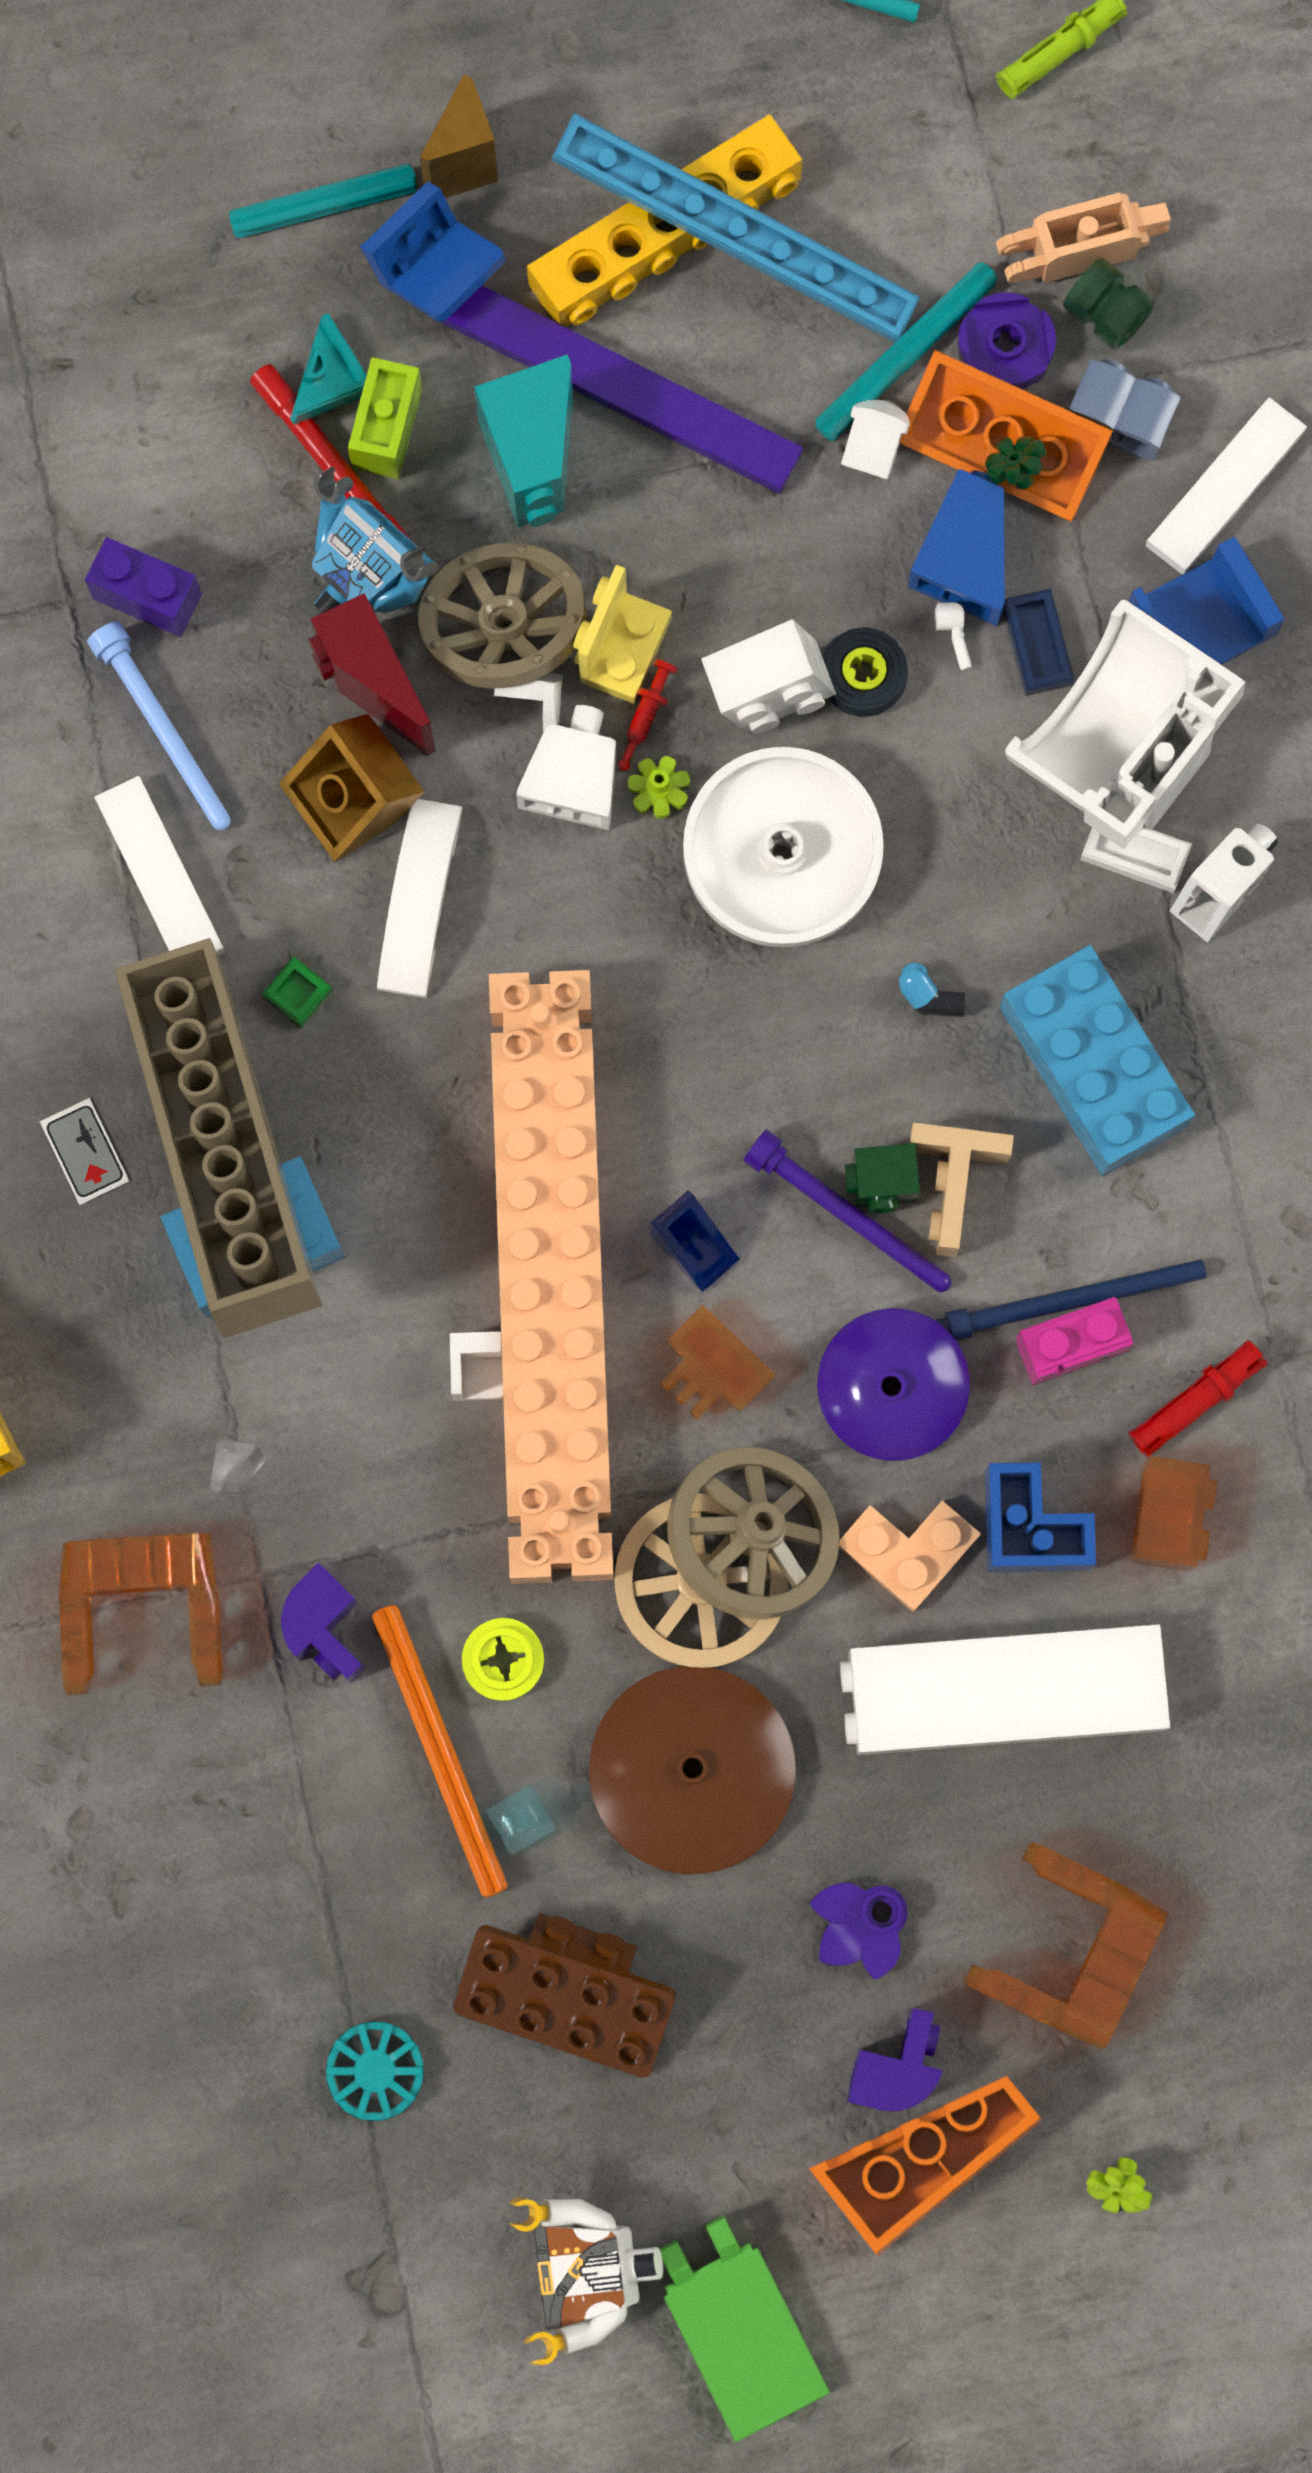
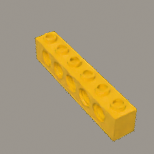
[527,114,802,327]

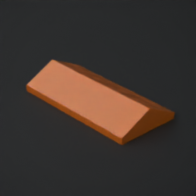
[900,350,1113,522]

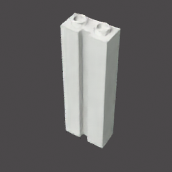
[840,1625,1170,1755]

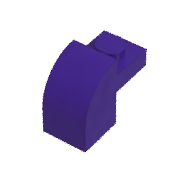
[281,1563,365,1682]
[846,2008,943,2111]

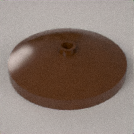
[589,1666,796,1875]

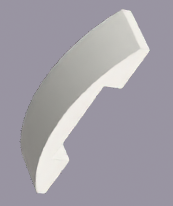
[377,799,463,999]

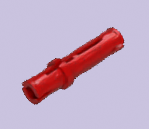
[1128,1340,1268,1459]

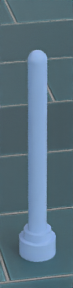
[87,621,231,831]

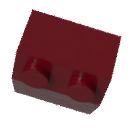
[308,593,436,756]

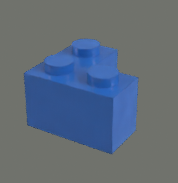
[985,1462,1096,1572]

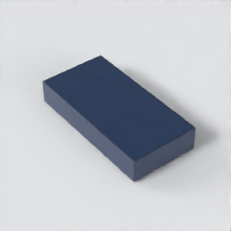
[1003,588,1075,696]

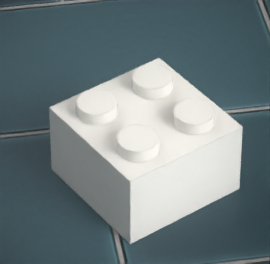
[701,619,836,734]

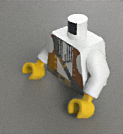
[509,2196,663,2366]

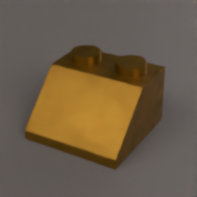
[279,713,425,862]

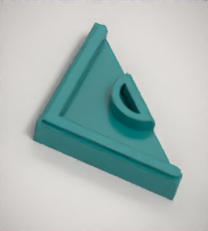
[290,313,367,424]

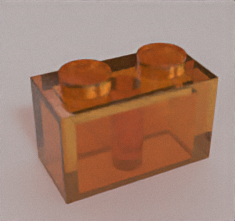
[1130,1456,1217,1572]

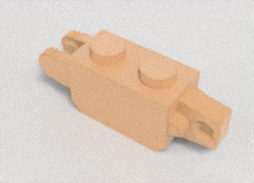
[996,193,1171,283]

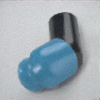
[899,962,965,1017]

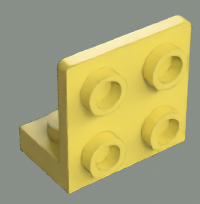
[573,564,672,704]

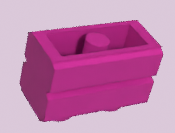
[1015,1297,1133,1386]

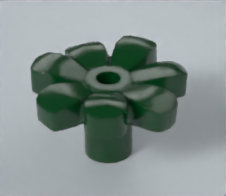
[985,436,1047,489]

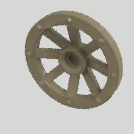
[418,543,587,688]
[667,1447,839,1619]

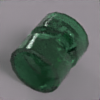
[1062,257,1156,351]

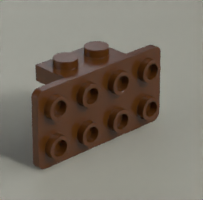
[453,1913,676,2077]

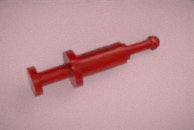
[618,659,678,771]

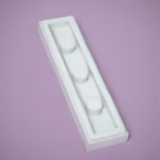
[1145,397,1307,575]
[94,776,225,956]

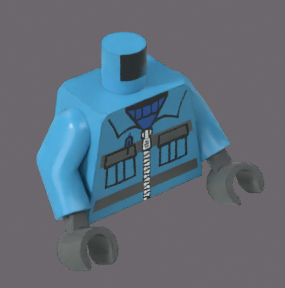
[312,466,439,613]

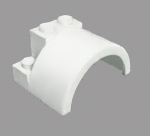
[1005,600,1246,850]

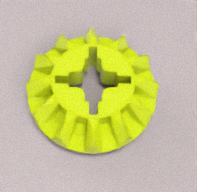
[462,1618,544,1700]

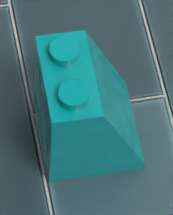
[474,354,573,527]

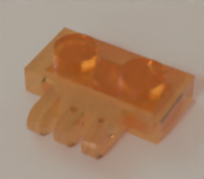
[660,1305,776,1420]

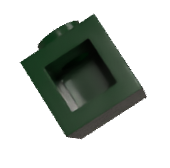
[844,1143,920,1214]

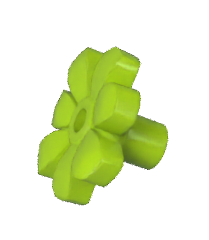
[628,756,690,819]
[1086,2157,1153,2214]

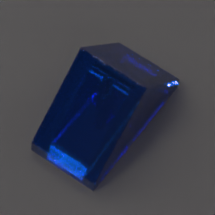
[650,1190,740,1292]

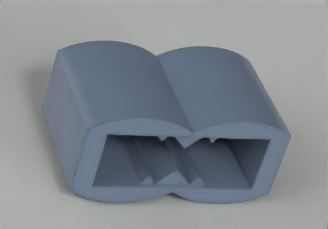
[1069,359,1181,461]

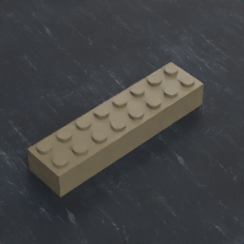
[114,938,323,1338]

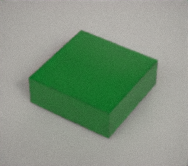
[262,956,333,1028]

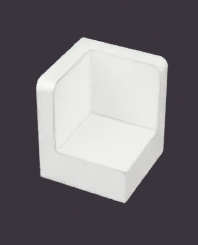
[450,1332,503,1401]

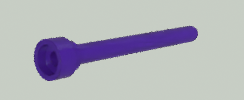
[743,1129,952,1292]

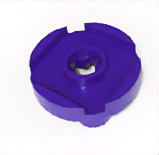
[957,292,1056,389]

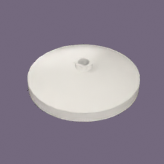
[683,747,884,947]

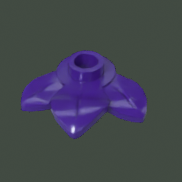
[810,1882,908,1980]

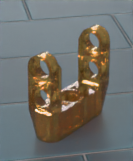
[59,1533,222,1696]
[963,1841,1168,2050]

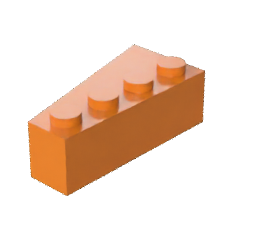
[809,2076,1041,2256]

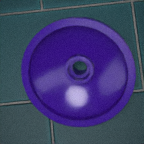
[817,1308,970,1461]

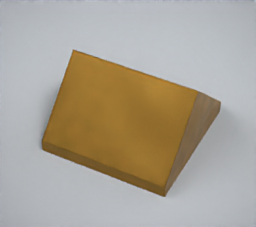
[420,74,498,198]

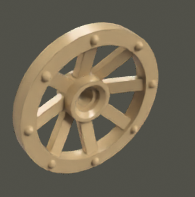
[614,1493,789,1668]

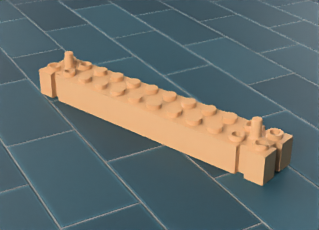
[489,970,614,1584]

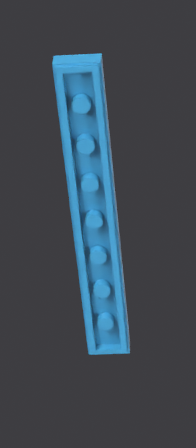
[551,113,920,343]

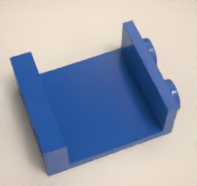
[1129,536,1285,665]

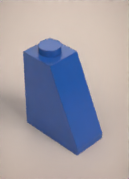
[908,469,1005,626]

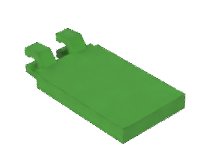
[659,2215,830,2443]

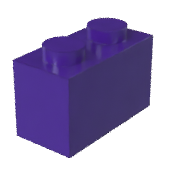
[85,537,202,637]

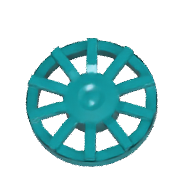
[326,2021,424,2121]

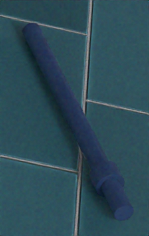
[935,1259,1206,1341]

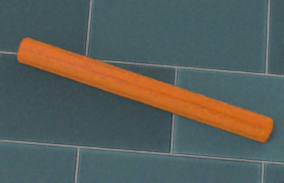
[372,1605,508,1898]

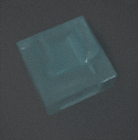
[486,1784,557,1856]

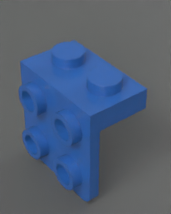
[360,181,506,322]

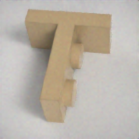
[909,1122,1014,1258]

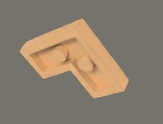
[839,1500,981,1612]

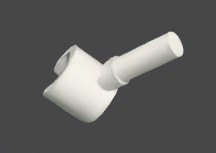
[935,602,972,671]

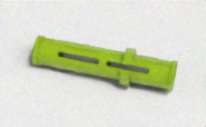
[995,0,1128,100]

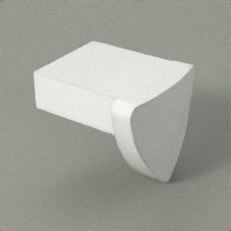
[841,400,910,479]
[494,673,563,731]

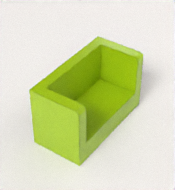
[348,357,423,479]

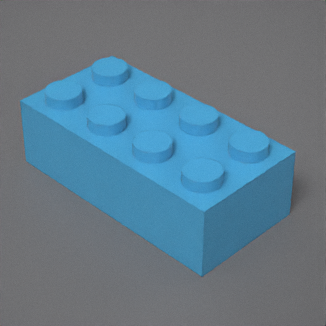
[999,944,1195,1177]

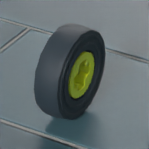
[822,627,908,717]

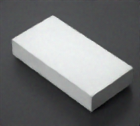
[1080,826,1192,893]

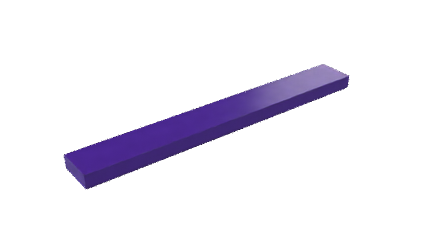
[440,286,803,494]

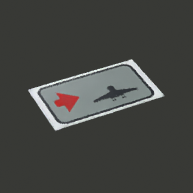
[40,1098,129,1205]

